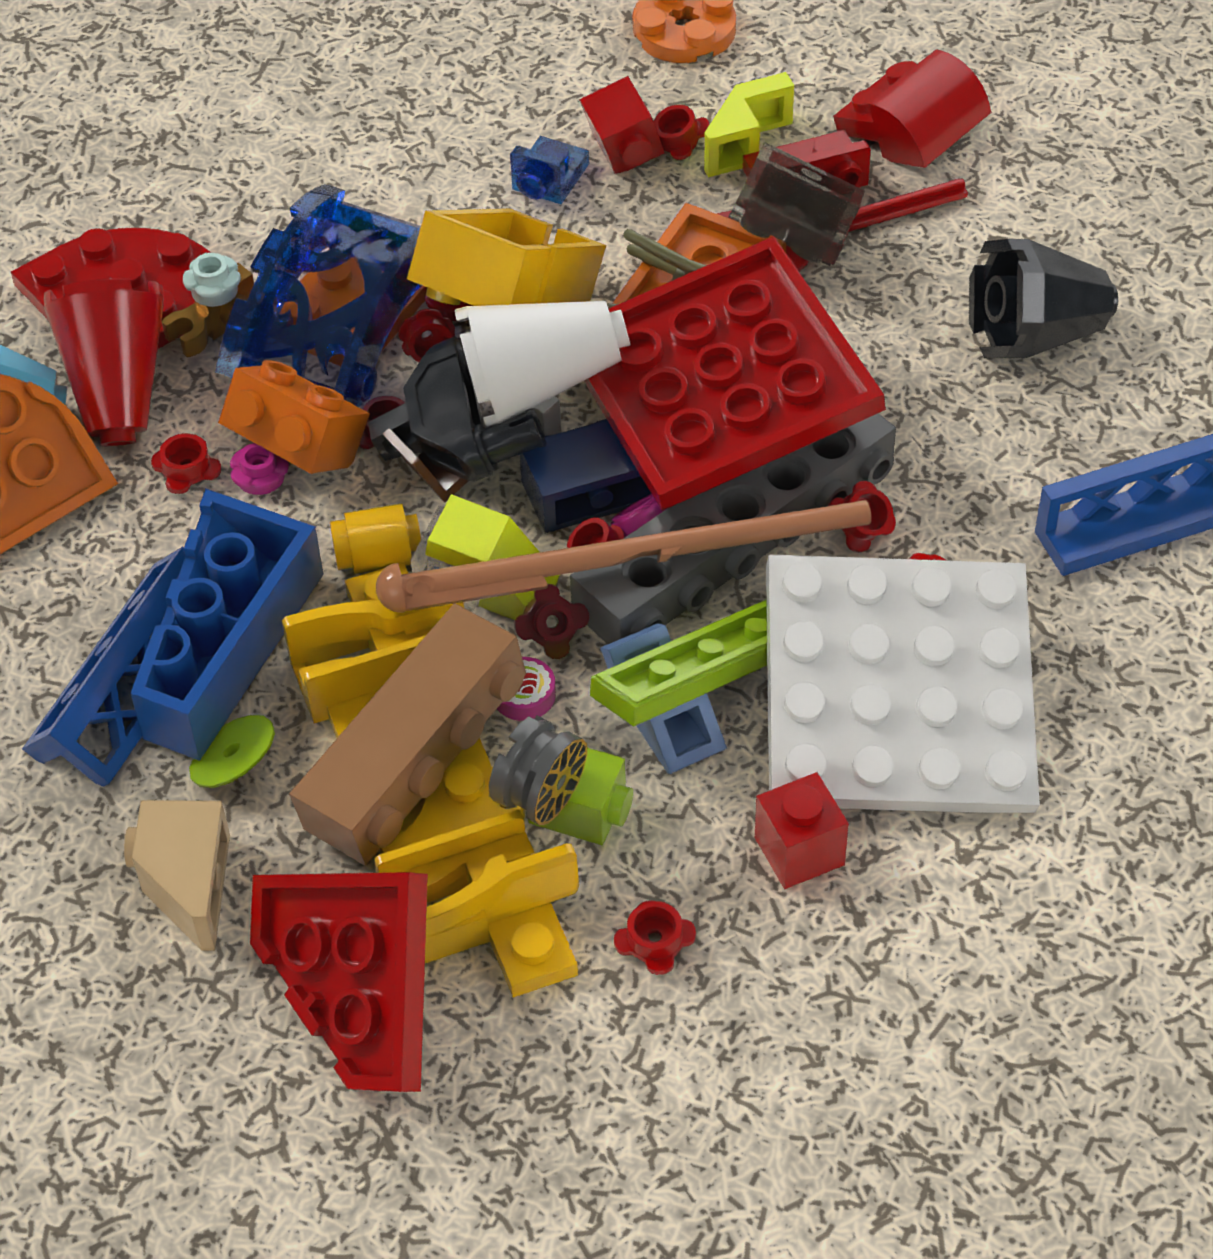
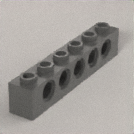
[570,413,896,644]

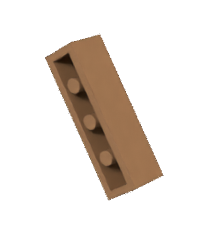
[289,603,526,866]

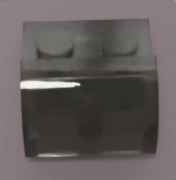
[729,142,865,266]

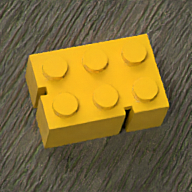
[407,208,607,306]

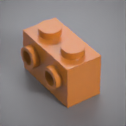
[218,360,370,474]

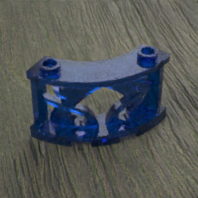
[215,184,422,407]

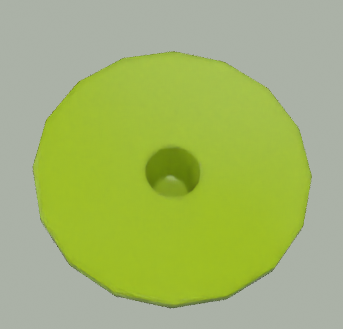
[189,715,275,788]

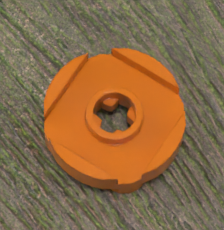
[632,0,736,63]

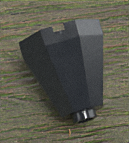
[969,239,1118,358]

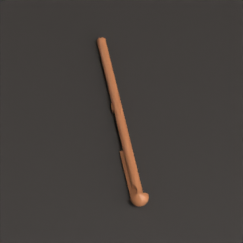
[376,500,871,613]

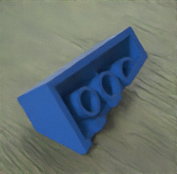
[130,488,324,761]

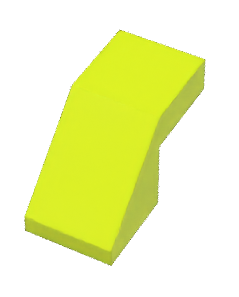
[704,72,794,178]
[425,494,560,620]

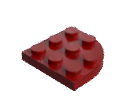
[11,228,211,349]

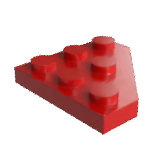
[250,872,428,1092]

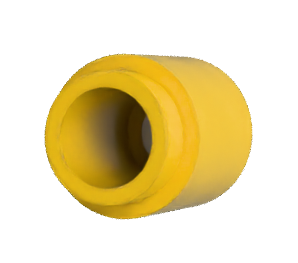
[330,503,423,574]

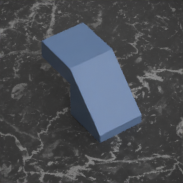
[600,623,727,774]

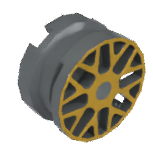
[489,715,587,825]

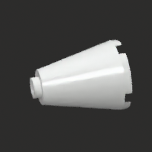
[455,301,630,427]

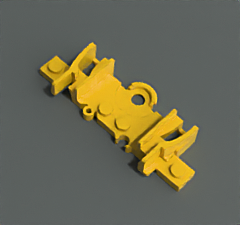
[282,562,579,998]

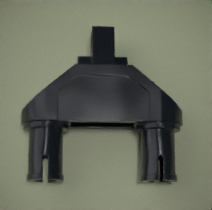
[368,336,547,481]

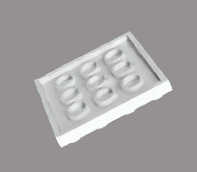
[766,555,1040,813]

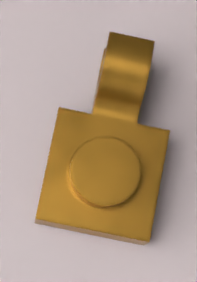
[162,262,259,358]

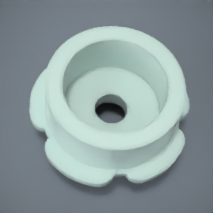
[183,253,241,307]

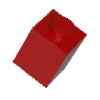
[579,76,665,174]
[754,772,849,890]

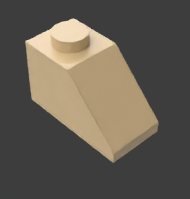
[124,800,230,951]

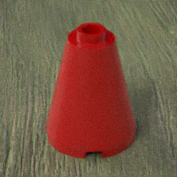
[44,278,164,447]

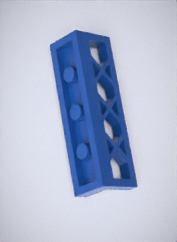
[1035,434,1213,577]
[22,546,185,787]

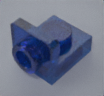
[510,135,590,205]

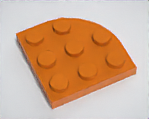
[0,374,118,554]

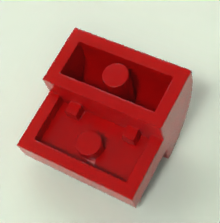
[833,49,992,168]

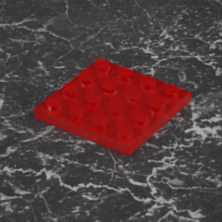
[584,236,886,511]

